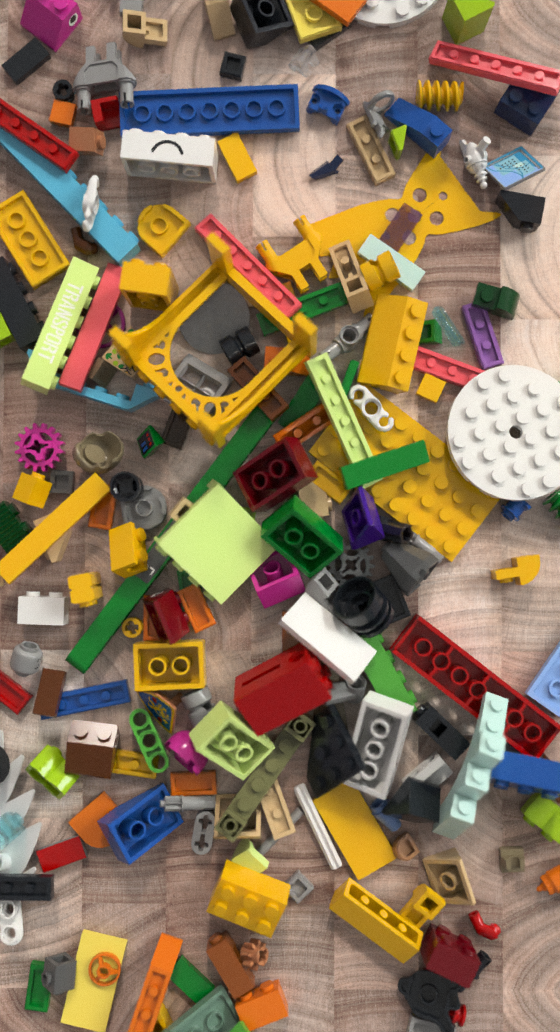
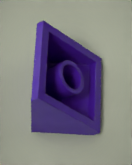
[342,486,385,550]

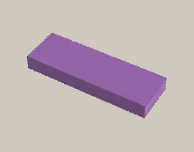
[461,303,504,370]

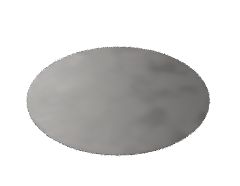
[179,283,250,354]

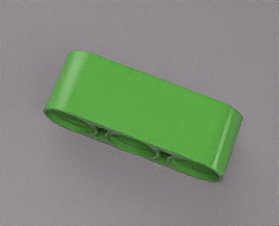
[129,709,170,773]

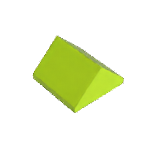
[442,0,495,45]

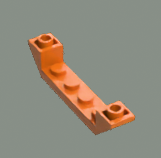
[128,932,183,1032]

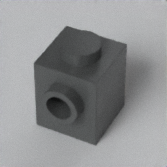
[41,952,77,995]

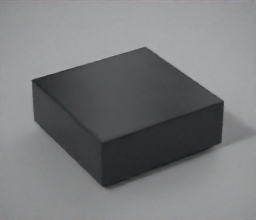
[219,51,247,81]

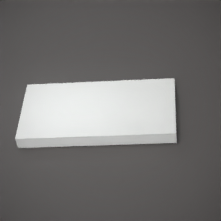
[278,592,377,685]

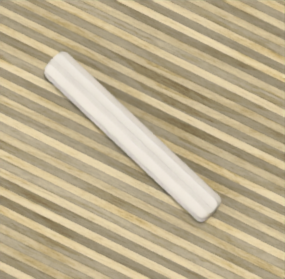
[294,783,342,870]

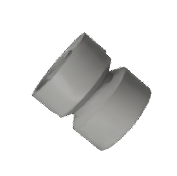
[180,685,216,727]

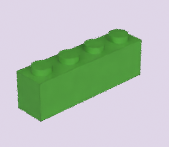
[359,634,418,712]

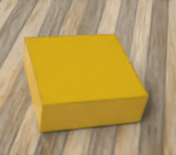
[416,373,446,404]

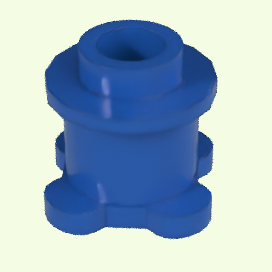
[501,500,532,522]

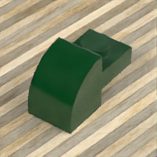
[471,282,520,320]

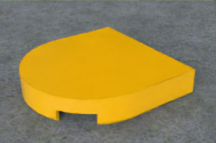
[137,204,191,259]

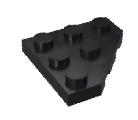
[306,704,367,798]

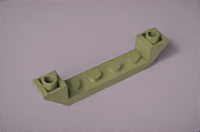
[214,714,316,843]

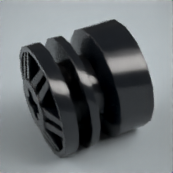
[333,576,394,638]

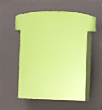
[231,839,269,873]

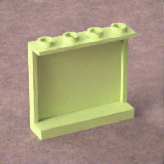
[154,479,275,605]

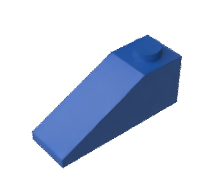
[384,98,453,159]

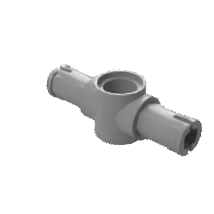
[318,313,372,361]

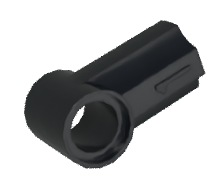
[379,515,414,544]

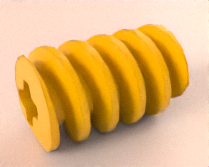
[415,80,464,112]

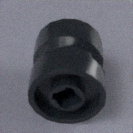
[218,326,260,365]
[109,471,144,503]

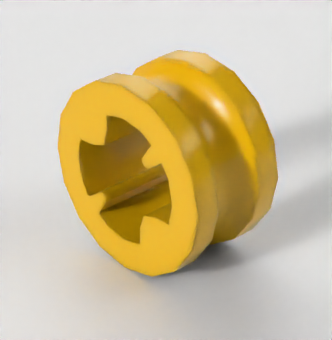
[122,617,143,638]

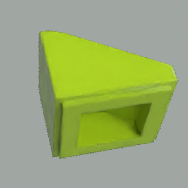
[388,125,407,160]

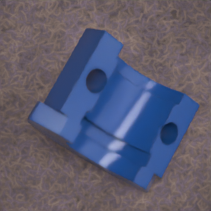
[306,84,350,125]

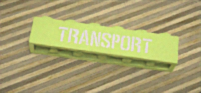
[21,256,100,395]

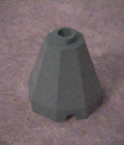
[381,540,439,597]

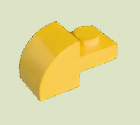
[490,554,540,585]
[399,884,446,929]

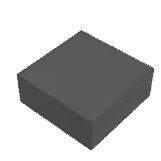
[50,470,75,494]

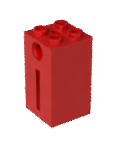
[233,643,333,737]

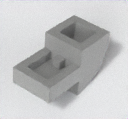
[305,567,339,618]

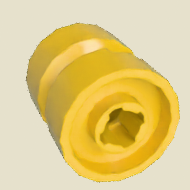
[360,250,401,292]

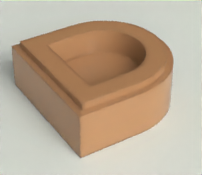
[392,832,420,861]

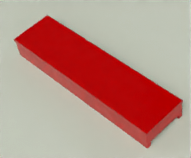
[389,614,560,758]

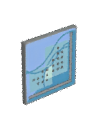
[484,146,545,191]

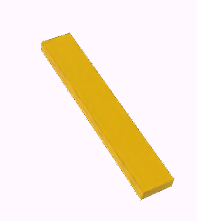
[0,473,110,584]

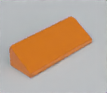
[272,403,331,444]

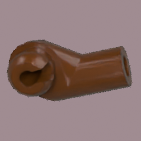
[71,227,98,256]

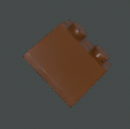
[64,719,120,779]

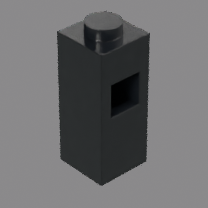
[412,702,471,761]

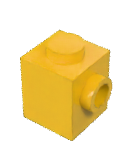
[12,471,53,509]

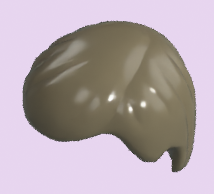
[72,431,124,475]

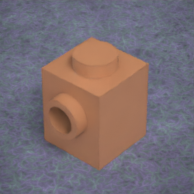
[69,126,106,156]

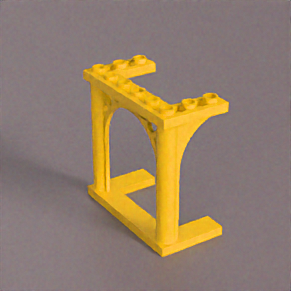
[108,232,317,449]

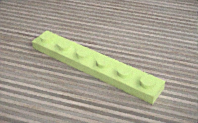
[304,352,383,489]

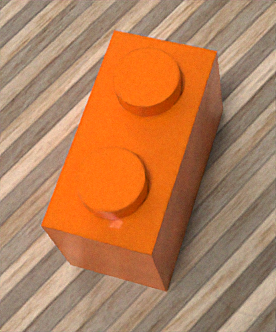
[235,979,288,1031]

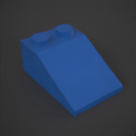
[97,783,184,865]

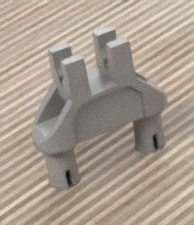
[73,42,137,116]

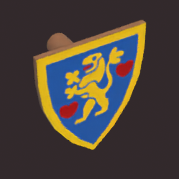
[136,690,182,735]

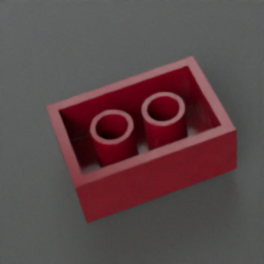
[232,436,319,512]

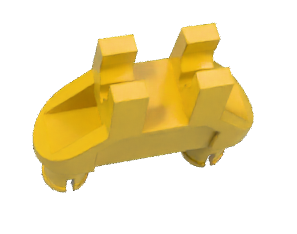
[255,215,328,295]

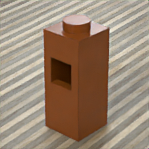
[206,930,255,1000]

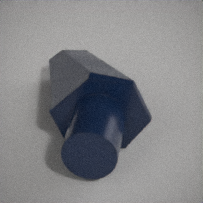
[309,154,344,180]

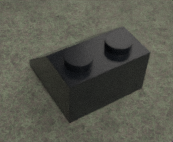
[230,0,294,49]

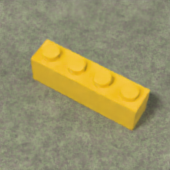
[329,877,423,964]

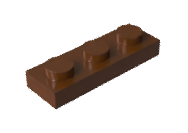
[227,356,289,422]

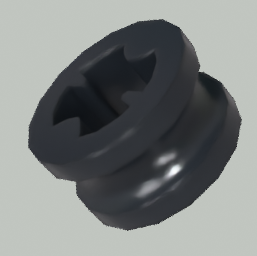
[53,80,75,103]

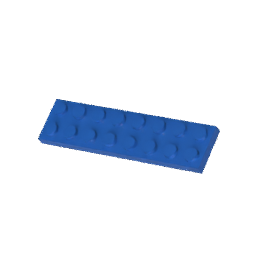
[119,84,300,138]

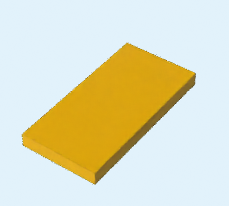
[0,190,70,290]
[312,784,397,881]

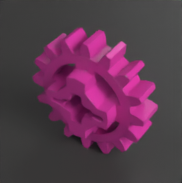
[15,423,66,472]

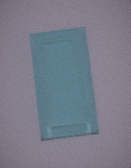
[432,306,465,346]

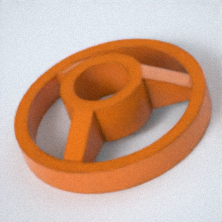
[88,952,121,986]

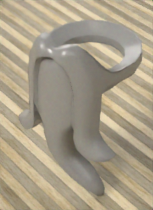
[362,90,395,139]

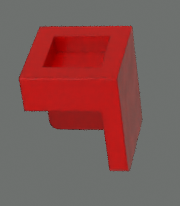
[90,95,120,132]

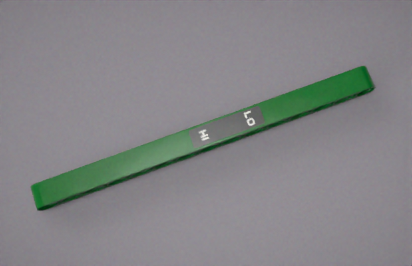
[65,406,277,674]

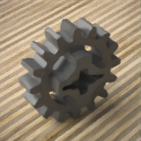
[328,541,375,587]

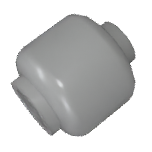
[10,641,43,677]

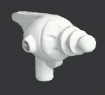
[459,136,491,189]

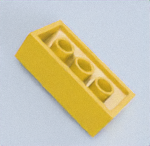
[356,294,428,394]

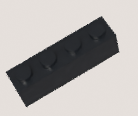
[0,256,45,353]

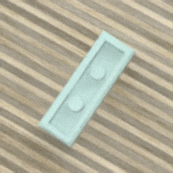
[357,234,426,292]

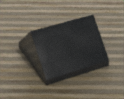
[381,776,441,823]

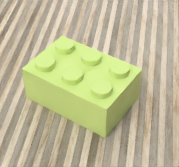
[189,700,275,781]

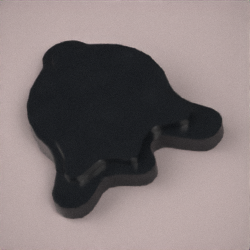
[398,969,463,1032]

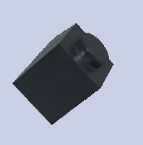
[495,190,546,233]

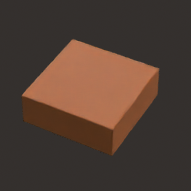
[49,99,77,128]

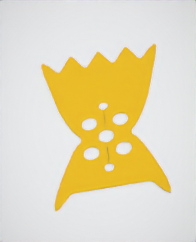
[299,151,501,318]

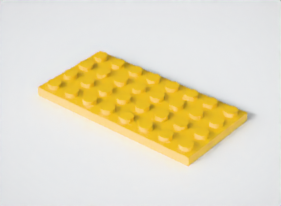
[308,384,500,562]

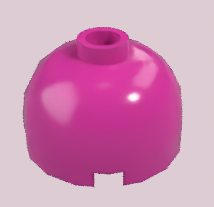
[164,730,209,776]

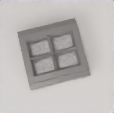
[158,354,234,416]

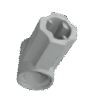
[323,674,367,706]

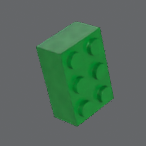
[260,494,343,579]

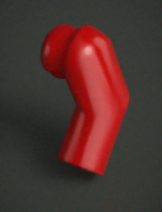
[468,910,501,940]

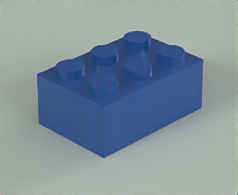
[489,751,560,800]

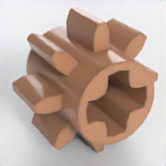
[240,938,269,971]

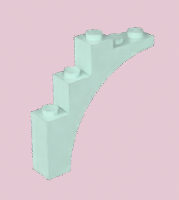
[432,691,508,840]

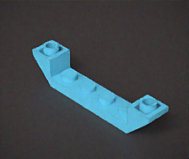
[27,349,160,413]

